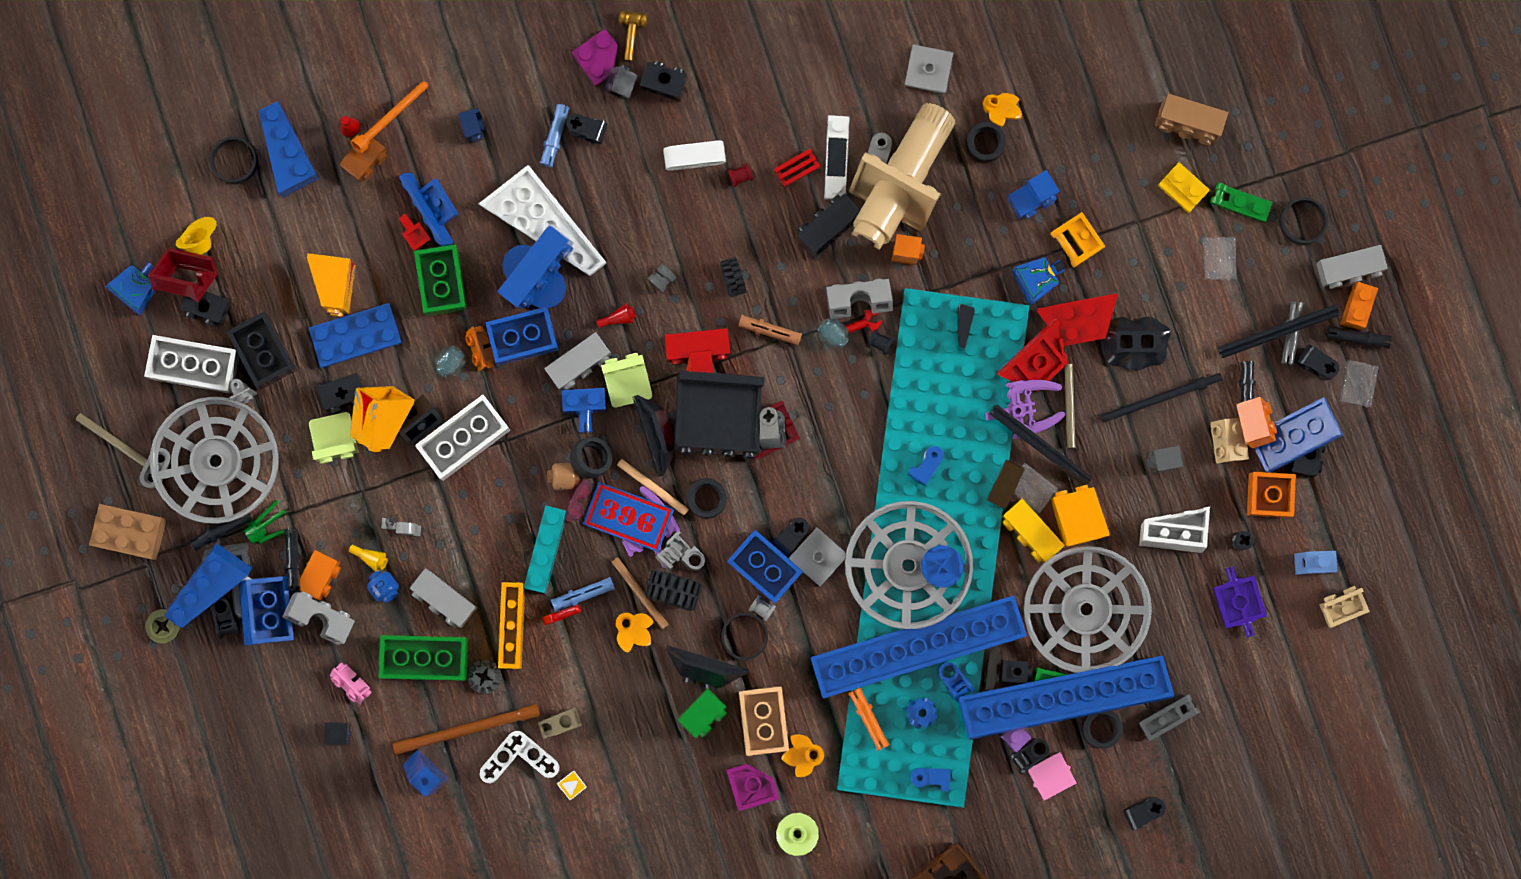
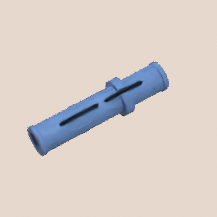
[540,104,570,168]
[551,577,615,612]

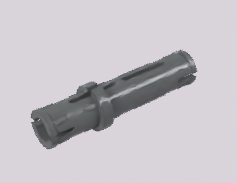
[1281,301,1304,366]

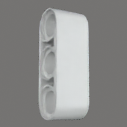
[663,141,726,170]

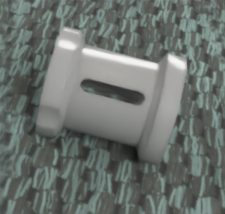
[748,594,776,621]

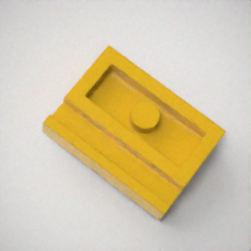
[1158,162,1210,213]

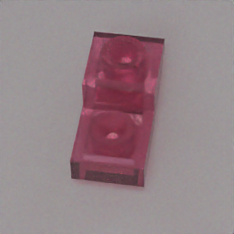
[566,479,592,523]

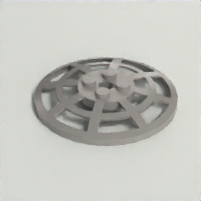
[150,397,279,524]
[845,501,973,629]
[1023,546,1152,673]

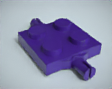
[1213,566,1267,638]

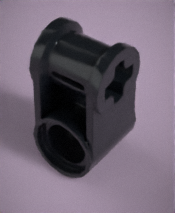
[567,114,608,145]
[1297,345,1340,380]
[771,518,809,557]
[211,597,241,639]
[1008,738,1050,775]
[1122,797,1166,831]

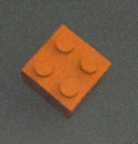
[1247,472,1296,518]

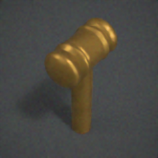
[619,10,648,61]

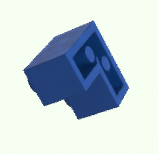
[1007,170,1060,220]

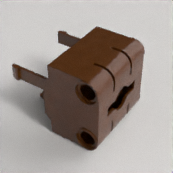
[910,842,987,879]

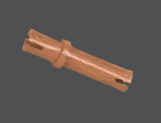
[738,315,802,346]

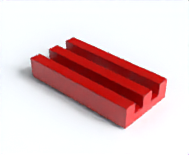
[774,149,821,188]

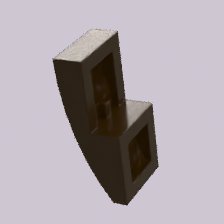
[987,460,1025,509]

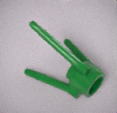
[244,500,288,544]

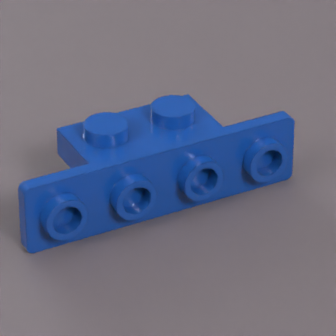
[399,173,458,247]

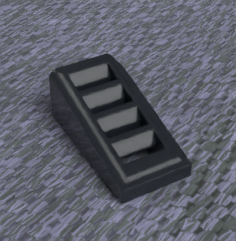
[957,304,975,351]

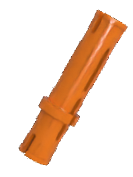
[848,687,890,751]

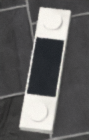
[824,116,849,200]

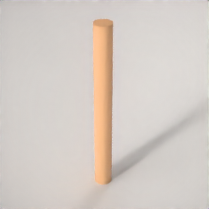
[617,459,689,516]

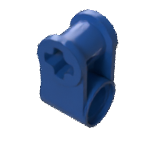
[937,662,975,703]

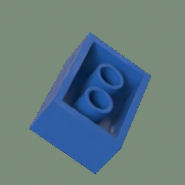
[485,307,559,366]
[727,530,803,604]
[238,576,294,646]

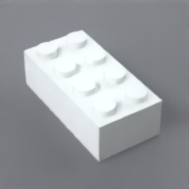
[144,335,240,394]
[415,395,510,481]

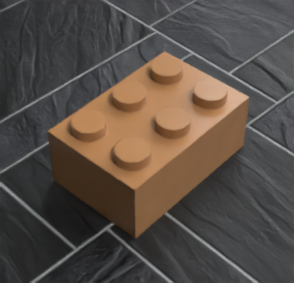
[1155,94,1228,145]
[89,504,167,560]

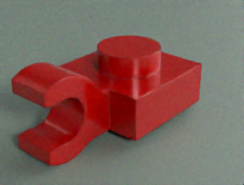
[399,213,431,251]

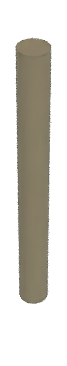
[1064,364,1076,448]
[76,413,147,467]

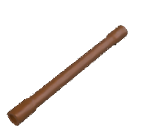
[393,704,540,755]

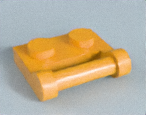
[1050,212,1105,268]

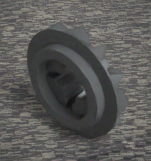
[467,660,502,694]

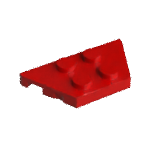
[1037,293,1118,346]
[997,319,1068,392]

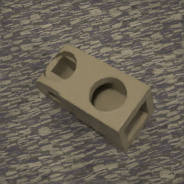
[538,708,582,739]

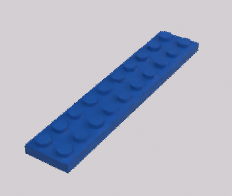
[810,596,1027,698]
[958,656,1174,740]

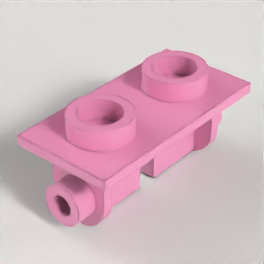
[330,663,372,705]

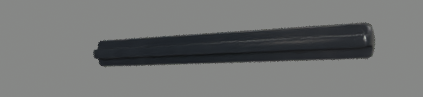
[1218,304,1340,358]
[989,405,1092,486]

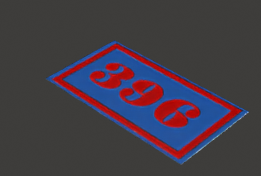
[583,482,674,552]

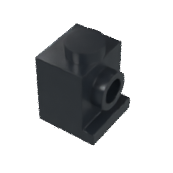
[1000,660,1032,683]

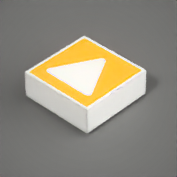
[557,771,587,800]

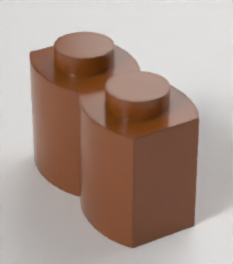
[340,133,387,183]

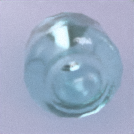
[817,318,849,349]
[434,345,465,377]

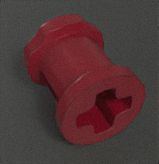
[727,163,753,188]

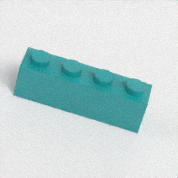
[524,505,568,594]

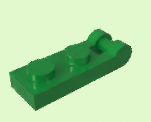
[1210,183,1272,223]

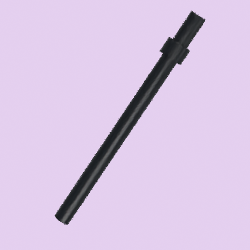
[1101,373,1222,423]

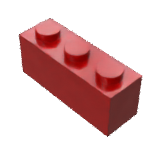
[665,328,730,365]

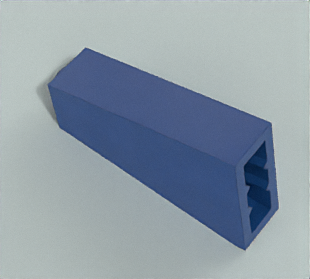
[403,749,449,797]

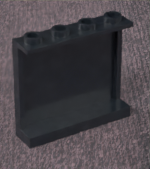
[674,370,765,459]

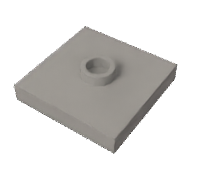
[904,45,953,94]
[789,527,846,587]

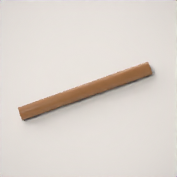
[611,557,669,630]

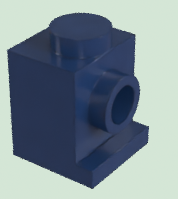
[458,108,485,143]

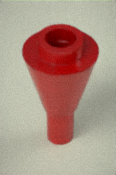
[340,116,360,137]
[596,303,636,328]

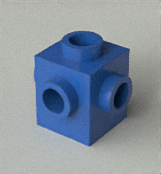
[905,697,938,729]

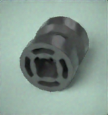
[647,263,676,293]

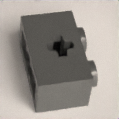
[1146,446,1183,475]

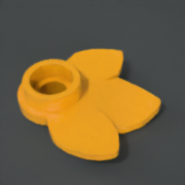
[983,93,1022,127]
[616,613,654,653]
[782,734,824,777]

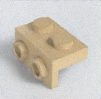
[1211,418,1249,463]
[1319,586,1370,628]

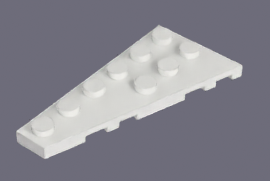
[479,165,606,276]

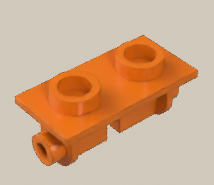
[466,326,495,372]

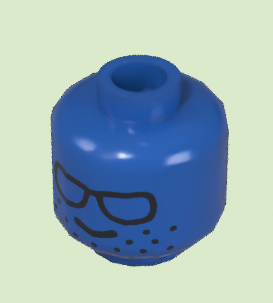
[367,571,399,603]

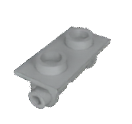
[230,379,257,404]

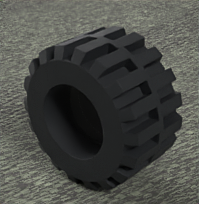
[644,570,702,611]

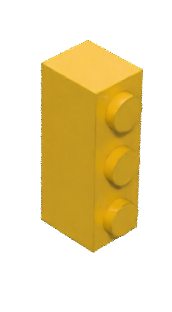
[1002,499,1065,563]

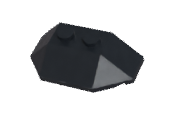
[632,395,677,477]
[666,645,749,691]

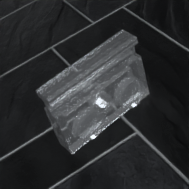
[1204,237,1236,280]
[1339,360,1379,408]
[1014,463,1058,513]

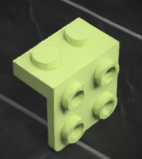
[601,353,653,408]
[309,412,359,464]

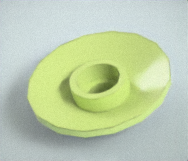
[776,813,819,856]

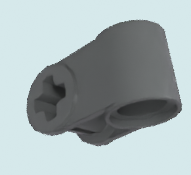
[760,407,786,449]

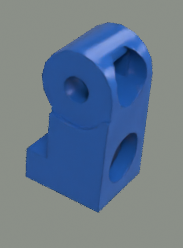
[907,446,943,487]
[910,768,950,791]

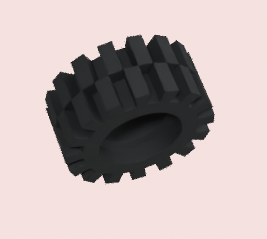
[720,257,747,298]

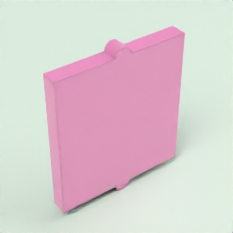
[1028,752,1076,801]

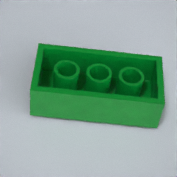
[379,635,468,680]

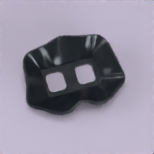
[1102,317,1171,371]

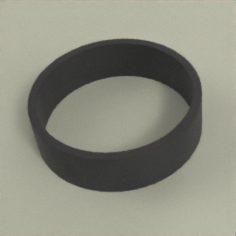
[210,137,258,184]
[1280,198,1328,245]
[722,613,768,660]

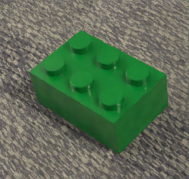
[414,244,468,317]
[678,689,727,738]

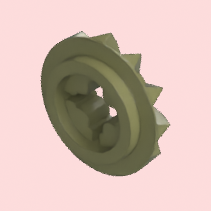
[145,609,180,643]

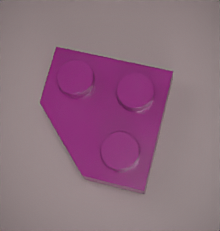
[571,29,618,87]
[727,764,779,811]

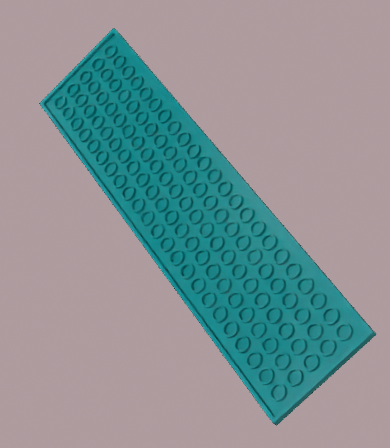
[837,288,1029,808]

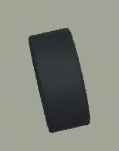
[966,122,1006,163]
[570,437,613,479]
[687,478,727,519]
[1081,711,1123,749]

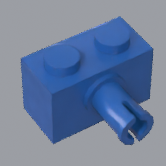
[562,388,606,433]

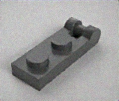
[1138,693,1200,741]

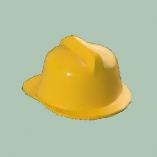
[176,217,217,255]

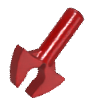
[843,310,883,334]
[542,605,581,625]

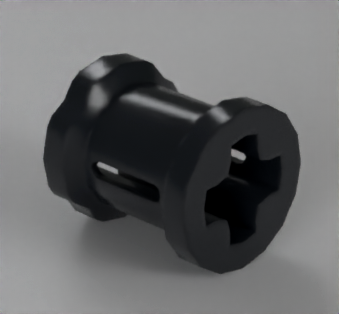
[867,329,894,355]
[1232,531,1254,551]

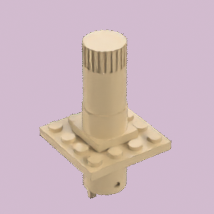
[849,103,955,250]

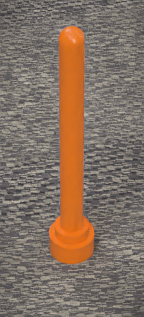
[350,81,428,154]

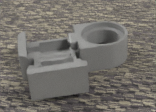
[382,518,421,536]
[655,531,705,571]

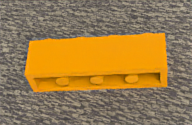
[498,582,525,669]

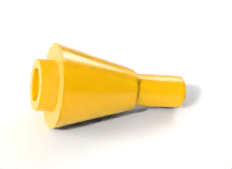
[349,545,388,572]

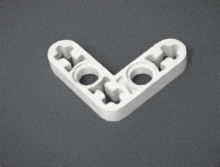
[480,731,560,783]

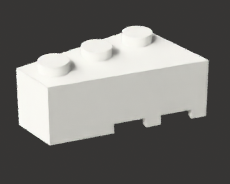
[1139,507,1210,553]

